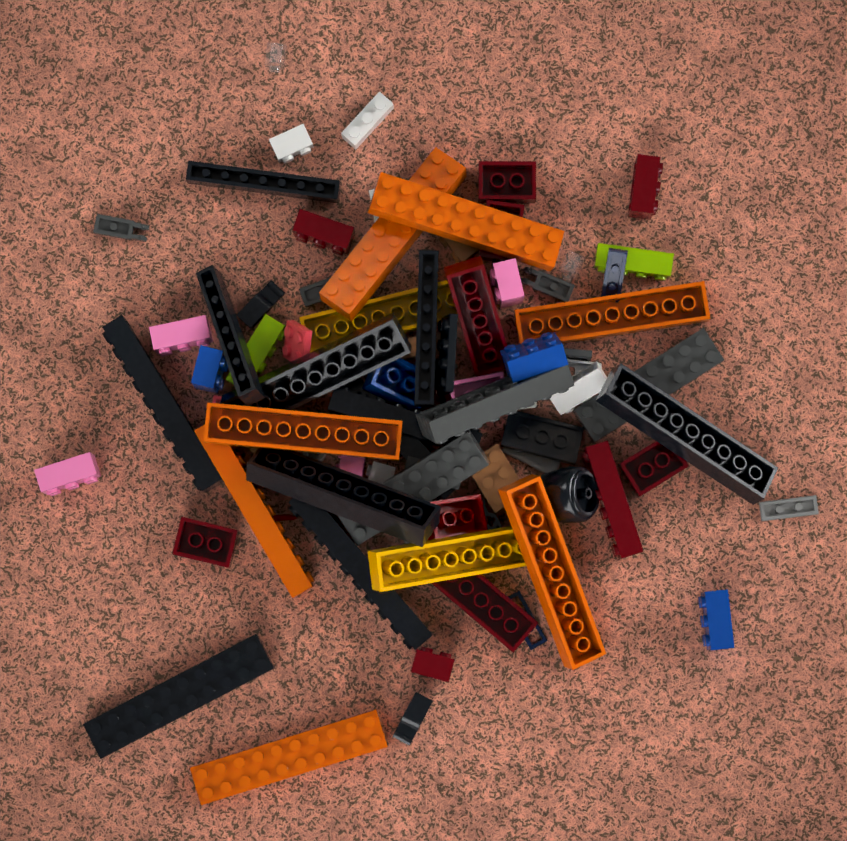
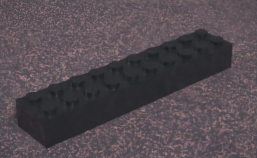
[220,312,411,410]
[102,315,224,493]
[596,363,778,505]
[246,448,441,547]
[289,498,433,650]
[83,634,275,759]

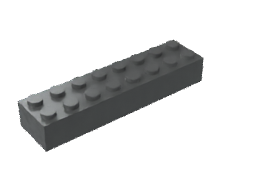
[573,328,724,444]
[415,365,575,444]
[338,430,490,546]

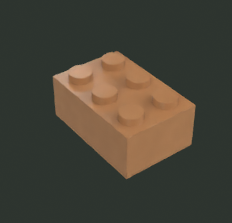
[471,444,520,514]

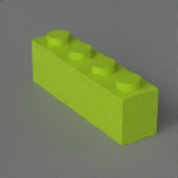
[594,243,674,281]
[226,314,286,386]

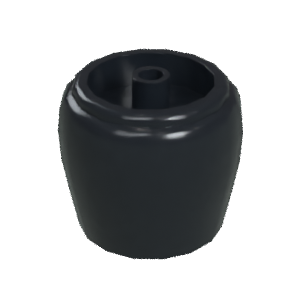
[541,466,600,523]

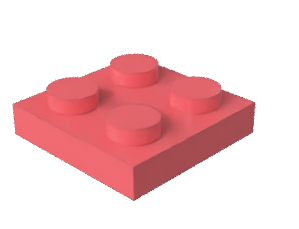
[282,320,312,362]

